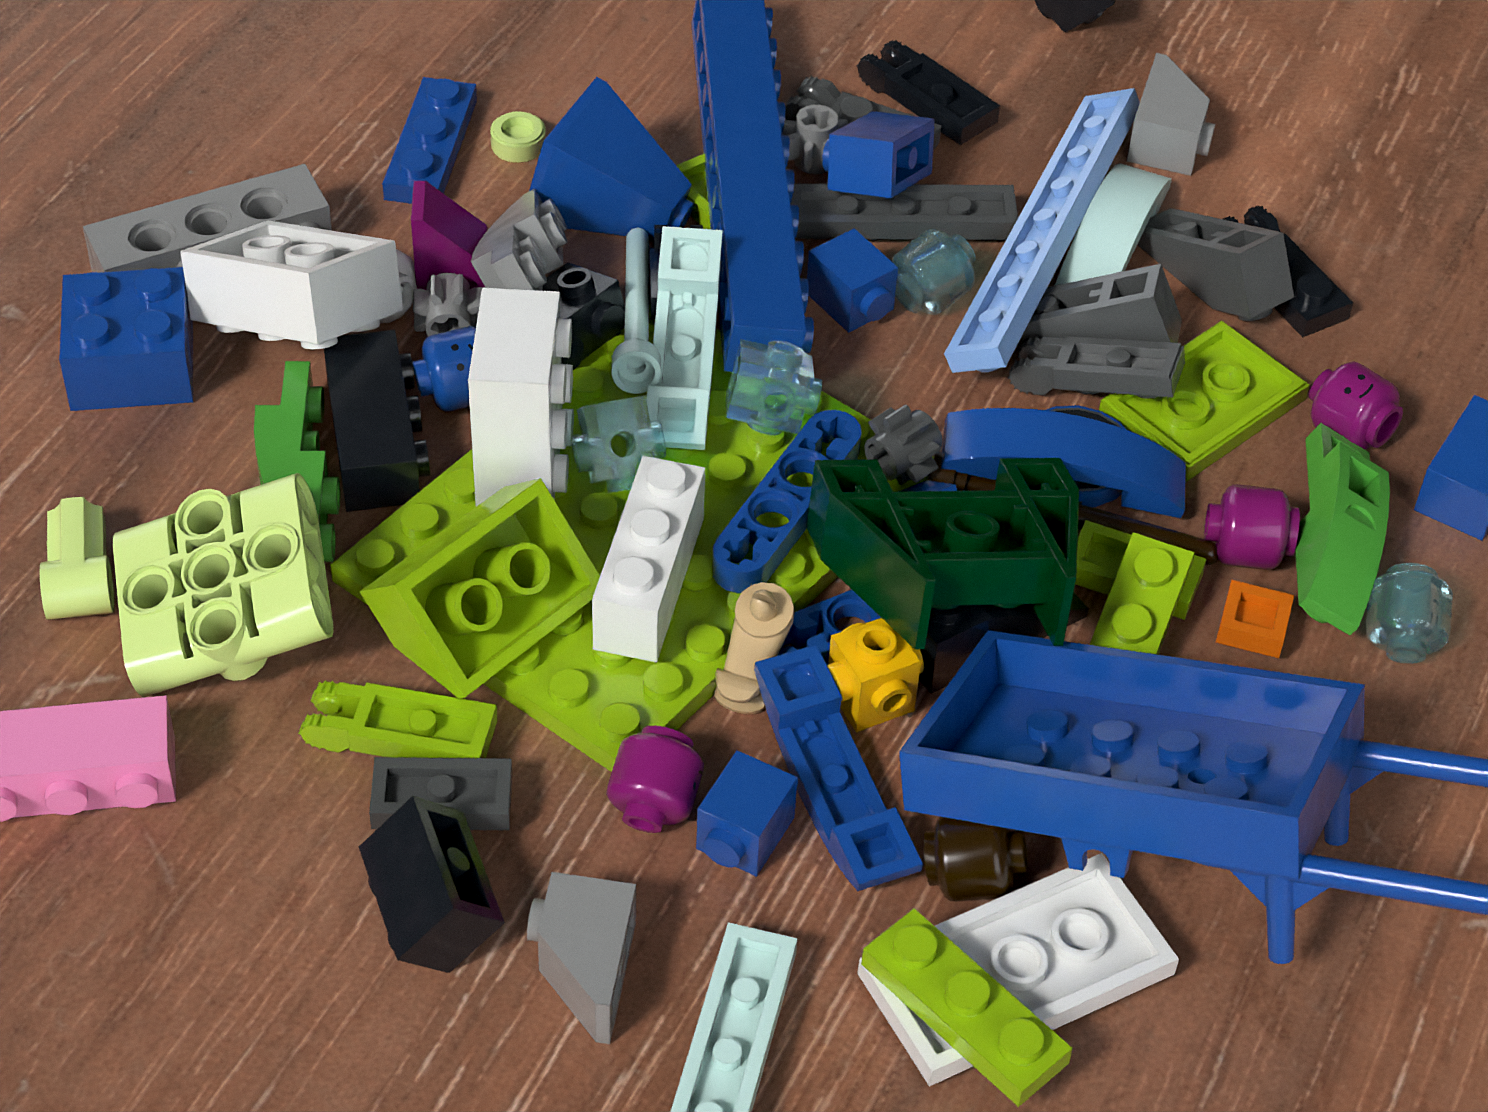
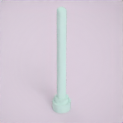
[612,228,661,394]

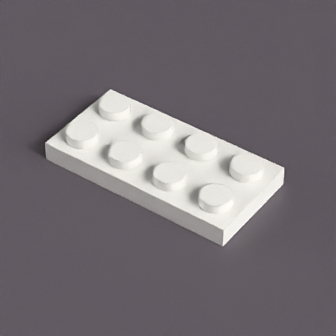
[858,853,1179,1087]

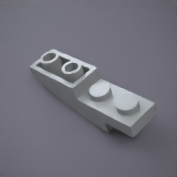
[471,188,568,291]

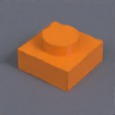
[1215,579,1294,658]

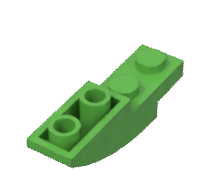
[254,361,340,562]
[1295,423,1390,636]

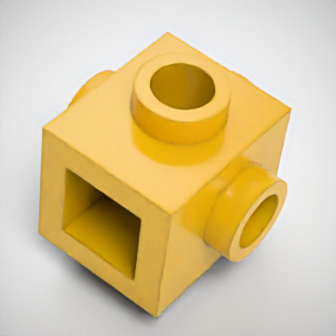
[827,618,924,732]

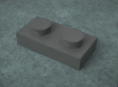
[369,757,512,830]

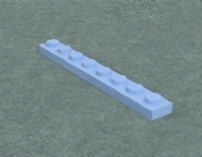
[944,88,1140,373]

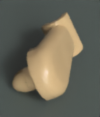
[714,582,794,714]

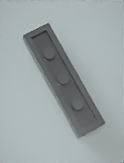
[790,184,1018,240]

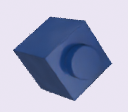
[807,228,898,333]
[696,750,798,877]

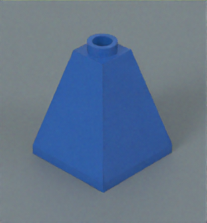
[529,77,695,240]

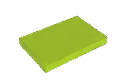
[1099,321,1310,482]

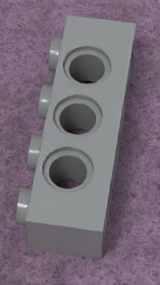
[83,164,332,273]

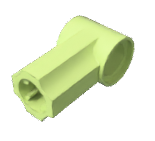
[40,497,114,620]

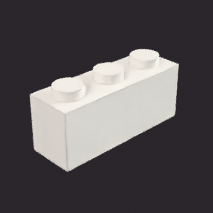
[592,456,705,663]

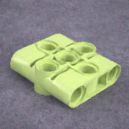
[113,473,334,698]

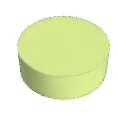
[490,111,546,163]

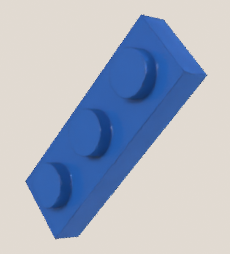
[382,77,477,204]

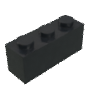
[323,330,430,512]

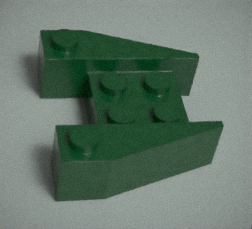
[806,458,1079,649]

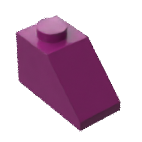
[411,181,487,290]

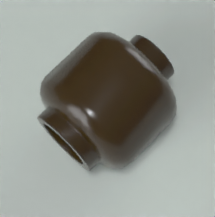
[924,817,1028,902]

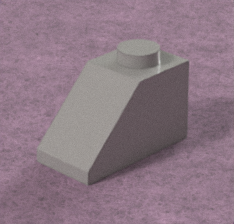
[1127,53,1215,176]
[527,872,636,1044]

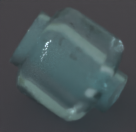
[892,228,976,315]
[1366,563,1453,664]

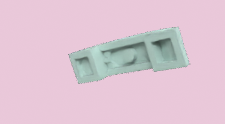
[1055,163,1172,286]
[643,226,723,450]

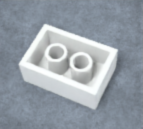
[181,220,403,349]
[468,288,574,507]

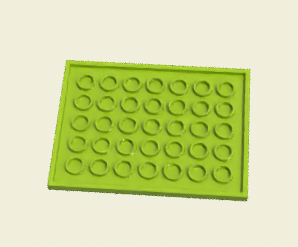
[330,304,934,772]

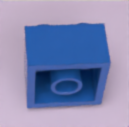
[59,267,193,411]

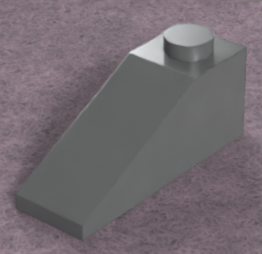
[1137,208,1294,321]
[1017,264,1182,347]

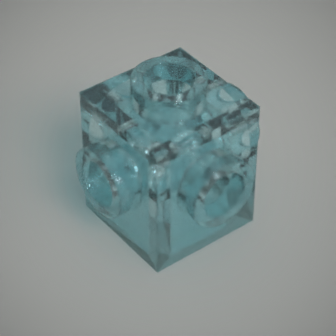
[726,339,822,435]
[571,395,666,493]

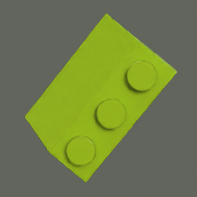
[360,478,600,699]

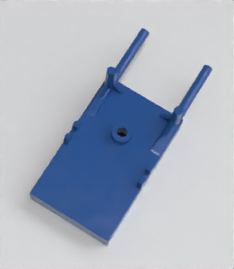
[899,630,1488,964]

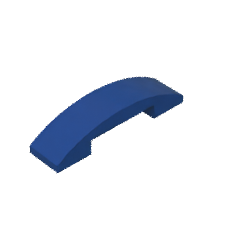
[941,408,1186,518]
[754,644,923,891]

